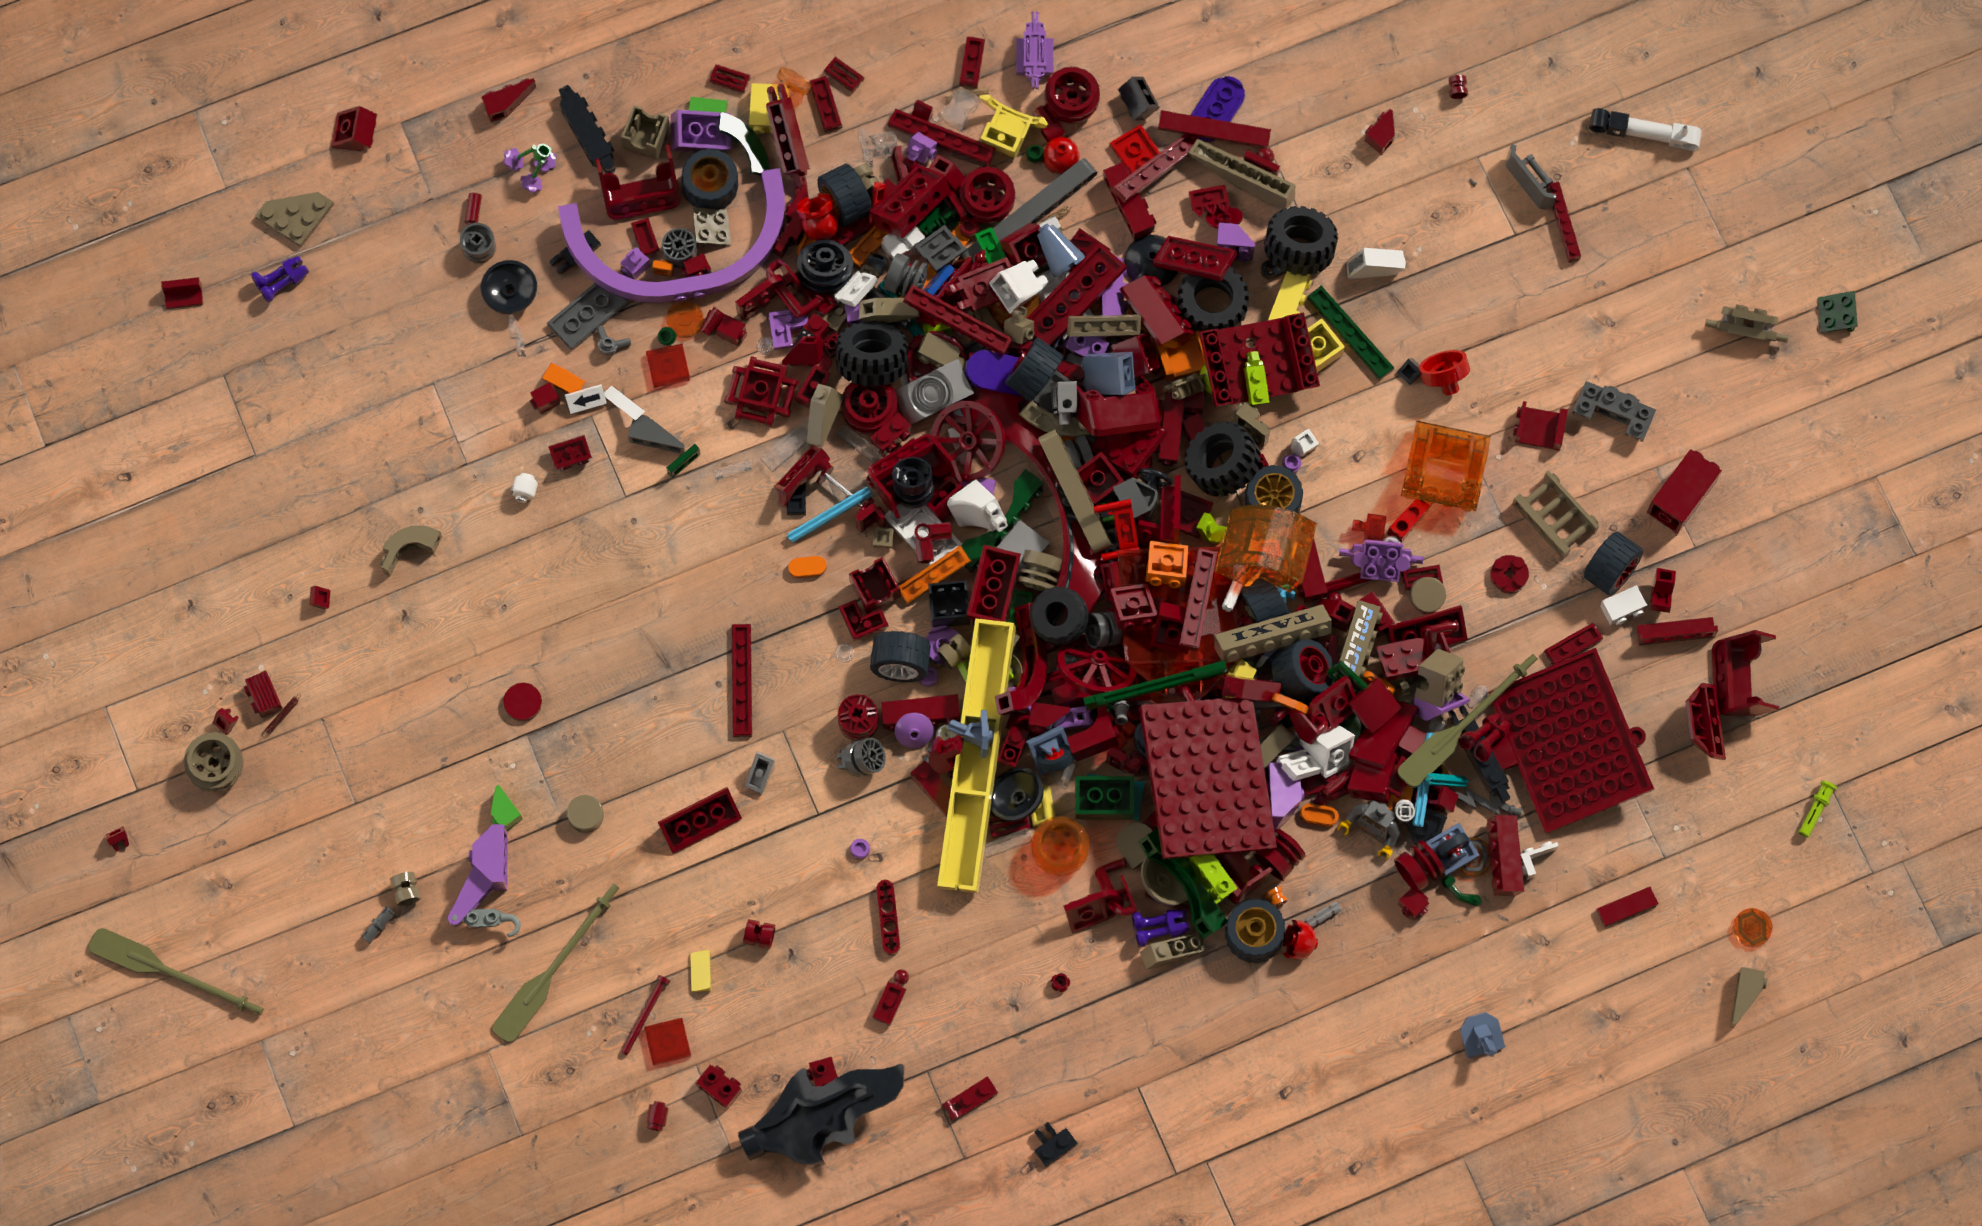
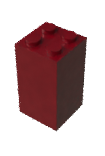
[1646,449,1722,534]

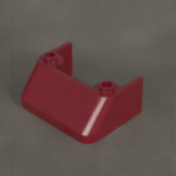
[596,144,681,220]
[1072,375,1161,436]
[867,434,963,519]
[1712,630,1779,716]
[1214,852,1272,904]

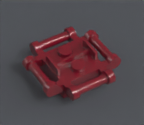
[724,356,799,428]

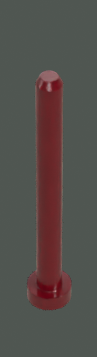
[621,975,671,1055]

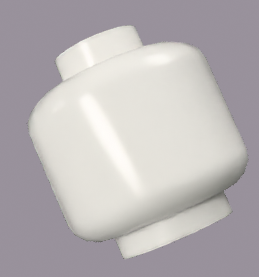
[511,473,538,503]

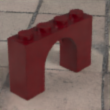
[1051,674,1121,762]

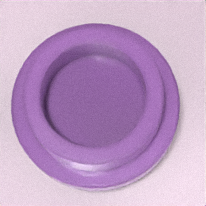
[1282,454,1301,473]

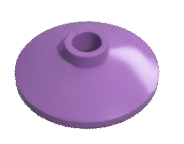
[895,713,933,748]

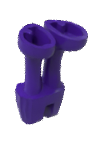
[250,256,309,303]
[1132,910,1190,948]

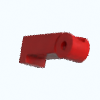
[1387,492,1434,543]

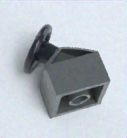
[1112,468,1173,528]

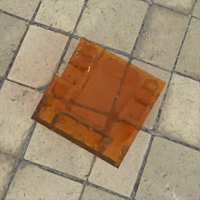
[1401,420,1491,512]
[1215,505,1317,593]

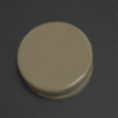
[1409,577,1446,613]
[567,795,604,833]

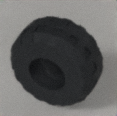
[1030,587,1089,645]

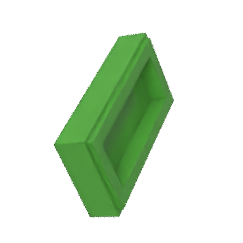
[689,97,728,113]

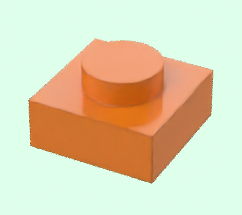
[653,259,674,277]

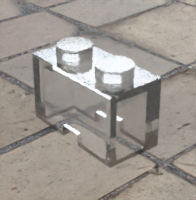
[941,87,981,133]

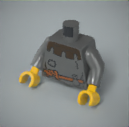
[1338,801,1400,860]

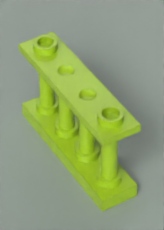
[1185,855,1237,904]

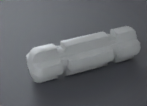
[1305,902,1341,927]

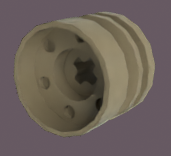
[1016,550,1062,592]

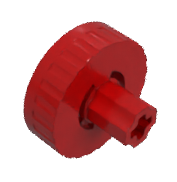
[1419,350,1470,396]

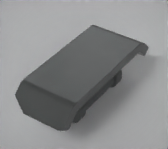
[1505,144,1556,210]

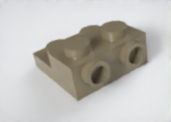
[1234,402,1270,448]

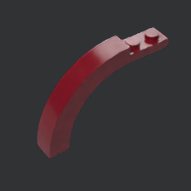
[995,603,1047,715]

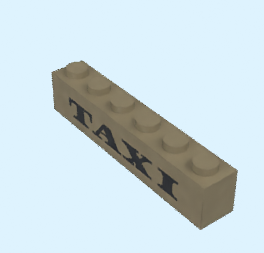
[1215,604,1332,663]

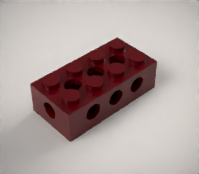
[870,164,951,239]

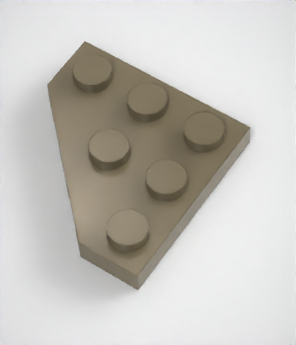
[255,192,334,247]

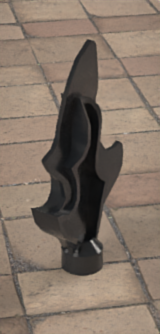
[738,1064,904,1167]

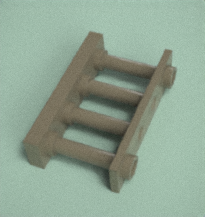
[1512,470,1599,560]

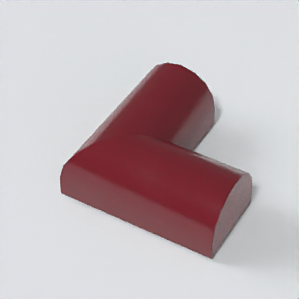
[838,599,889,642]

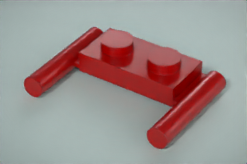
[1093,499,1140,562]

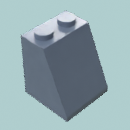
[1081,352,1135,395]

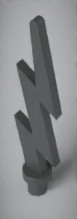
[1450,787,1522,817]

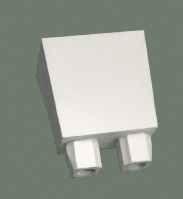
[989,260,1048,314]
[947,480,1008,532]
[1295,725,1355,778]

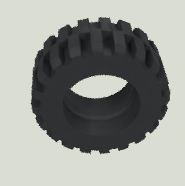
[1264,206,1338,276]
[1177,266,1249,332]
[836,321,908,387]
[1184,421,1261,497]

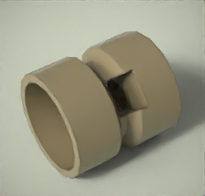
[854,163,879,197]
[936,634,971,669]
[390,872,421,906]

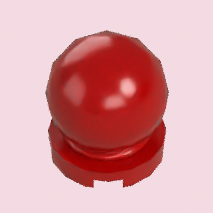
[797,193,839,241]

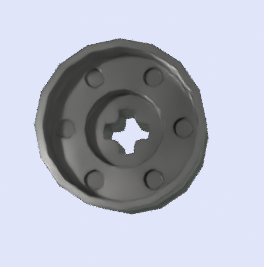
[884,253,928,298]

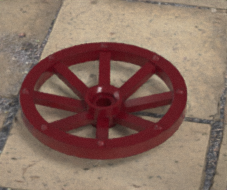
[930,401,1005,481]
[1056,635,1137,695]

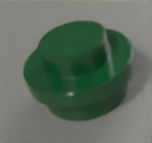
[1026,145,1044,163]
[658,327,677,346]

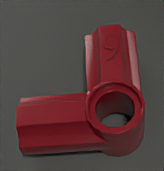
[913,522,952,564]

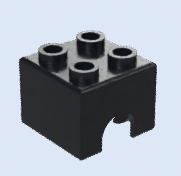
[928,580,970,628]

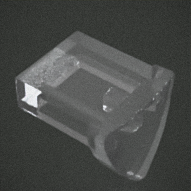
[1051,763,1075,790]

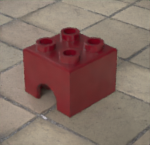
[1110,332,1160,378]
[849,557,901,614]

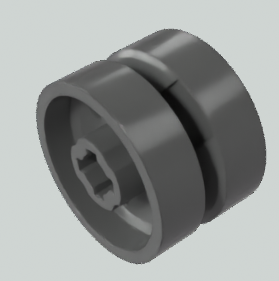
[460,223,496,263]
[662,228,697,268]
[1063,435,1093,470]
[1084,611,1122,649]
[843,738,886,777]

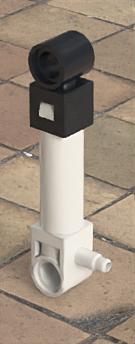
[1589,108,1702,151]

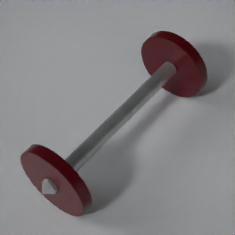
[816,465,874,509]

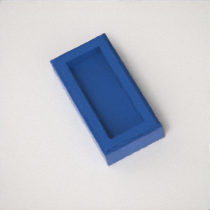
[923,265,954,295]

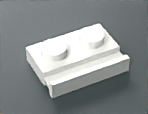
[834,271,878,307]
[1276,749,1323,781]

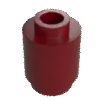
[646,1101,669,1131]

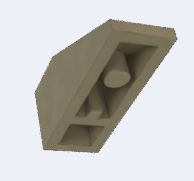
[806,384,845,448]
[1730,967,1767,1028]

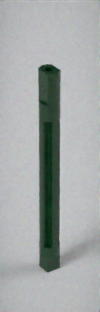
[1083,661,1228,711]

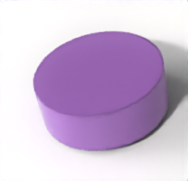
[920,667,938,687]
[851,839,870,859]

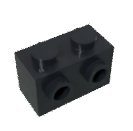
[1118,77,1160,120]

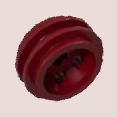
[1044,67,1100,123]
[960,166,1016,224]
[841,382,897,434]

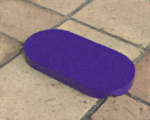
[1191,76,1245,142]
[965,350,1022,397]

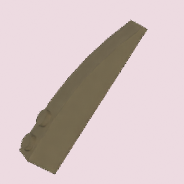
[1188,139,1296,209]

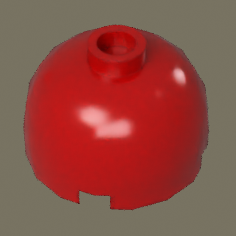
[1043,137,1080,175]
[1283,920,1318,960]

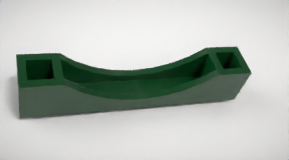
[961,469,1044,573]
[1137,828,1228,939]

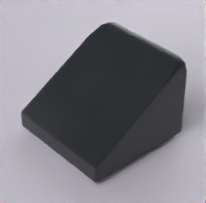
[867,252,888,275]
[1397,358,1421,385]

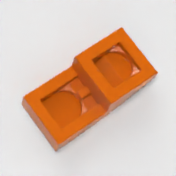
[541,363,586,394]

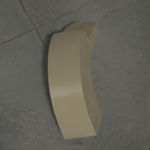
[380,525,442,576]

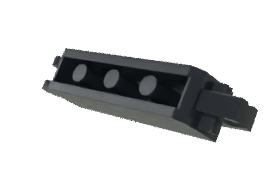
[558,85,615,174]
[1448,705,1510,804]

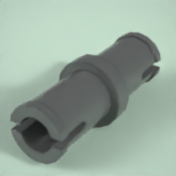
[361,906,396,944]

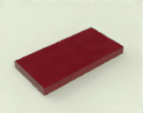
[1152,236,1237,281]
[1348,700,1419,769]

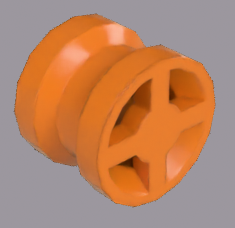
[1264,886,1288,908]

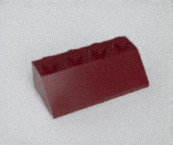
[1119,276,1194,348]
[966,545,1021,622]

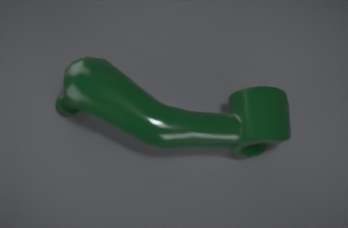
[1441,875,1482,906]

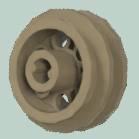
[183,732,244,792]

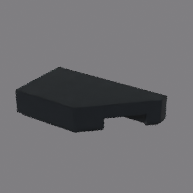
[787,482,806,515]

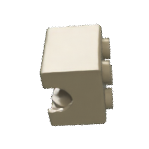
[621,105,670,159]
[1415,649,1465,707]

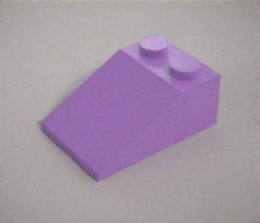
[670,110,731,152]

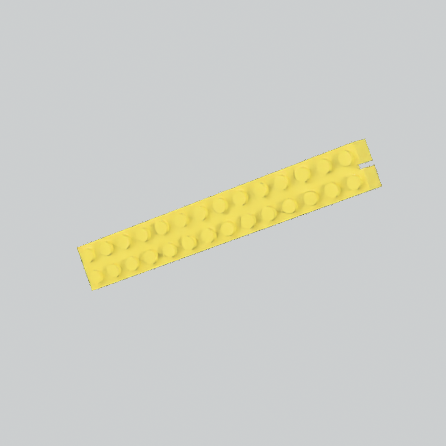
[937,619,1016,894]

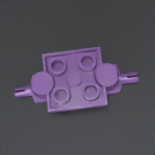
[1016,11,1053,90]
[1339,540,1424,582]

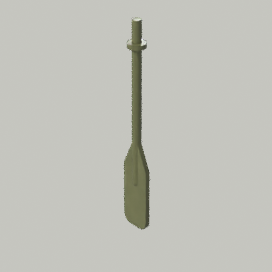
[1398,654,1538,788]
[493,883,619,1042]
[89,928,264,1015]

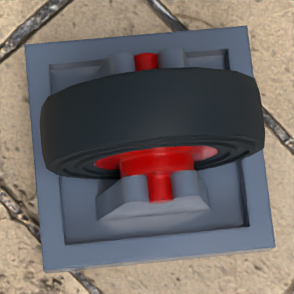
[1026,726,1075,776]
[1426,823,1480,876]

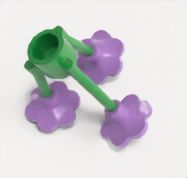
[504,144,556,193]

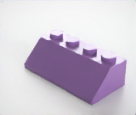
[1100,257,1128,336]

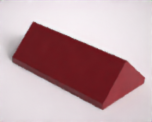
[914,256,973,327]
[1386,605,1468,645]
[658,787,742,854]

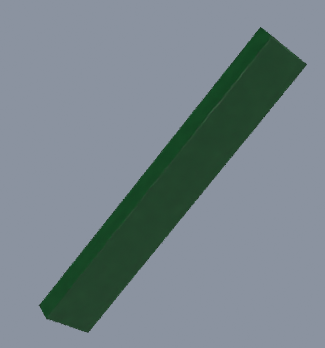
[1307,285,1394,381]

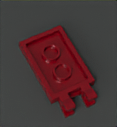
[945,257,1011,313]

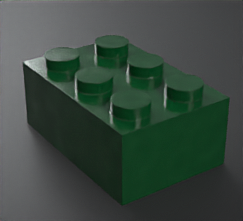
[1075,776,1134,820]

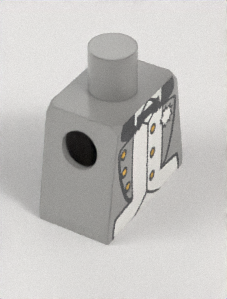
[1050,381,1077,425]

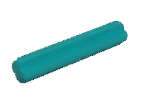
[1425,773,1469,787]

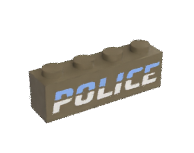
[1336,600,1383,679]

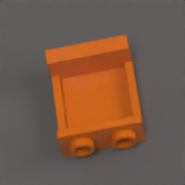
[1155,330,1205,382]

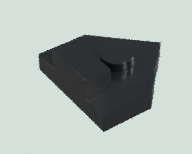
[1404,803,1447,846]

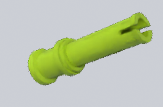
[1798,780,1837,838]

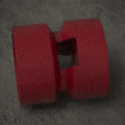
[743,919,776,950]

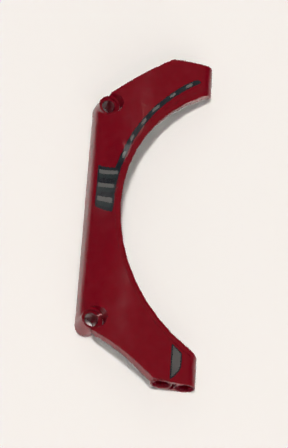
[938,386,1110,653]

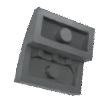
[915,225,967,272]

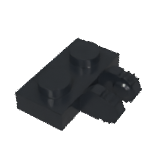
[1034,1122,1078,1167]

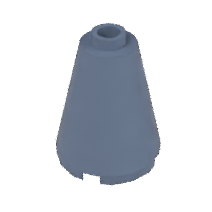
[1037,223,1085,277]

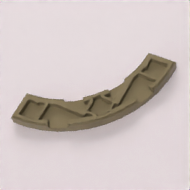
[1019,401,1091,437]

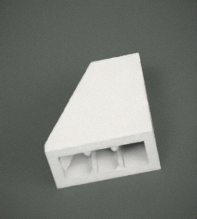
[1346,248,1406,279]

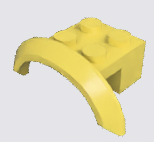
[979,95,1048,159]

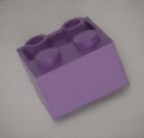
[1216,223,1255,262]

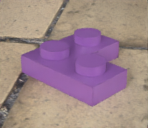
[769,310,808,350]

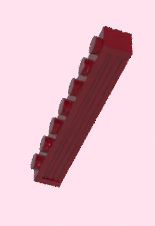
[1547,181,1581,262]

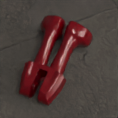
[1459,713,1511,762]

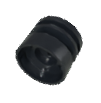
[892,457,934,509]

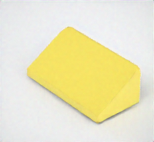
[1031,784,1056,827]
[691,950,711,992]

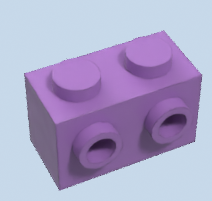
[1063,335,1109,356]

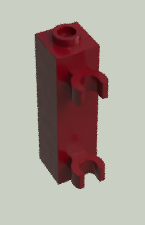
[1153,392,1185,466]

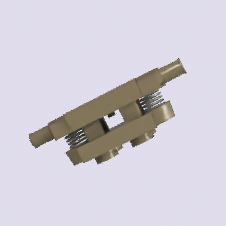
[1705,304,1788,343]

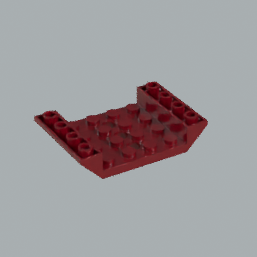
[1199,312,1320,407]

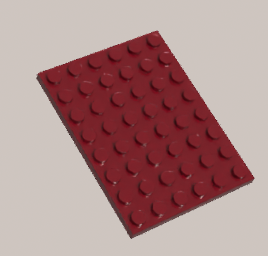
[1488,648,1655,834]
[1139,698,1277,859]

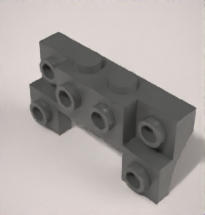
[1572,381,1656,442]

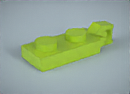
[1244,351,1270,405]

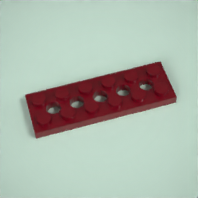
[1027,242,1127,347]

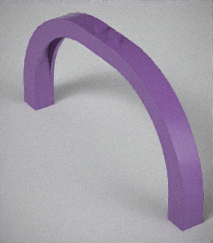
[558,168,785,303]

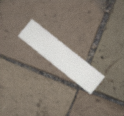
[604,386,645,420]

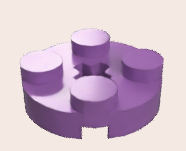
[926,625,959,664]

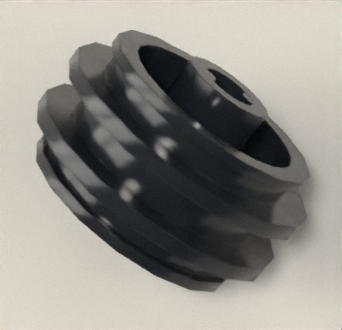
[797,239,853,294]

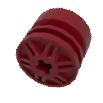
[837,694,879,741]
[1254,828,1306,881]
[1394,840,1445,892]

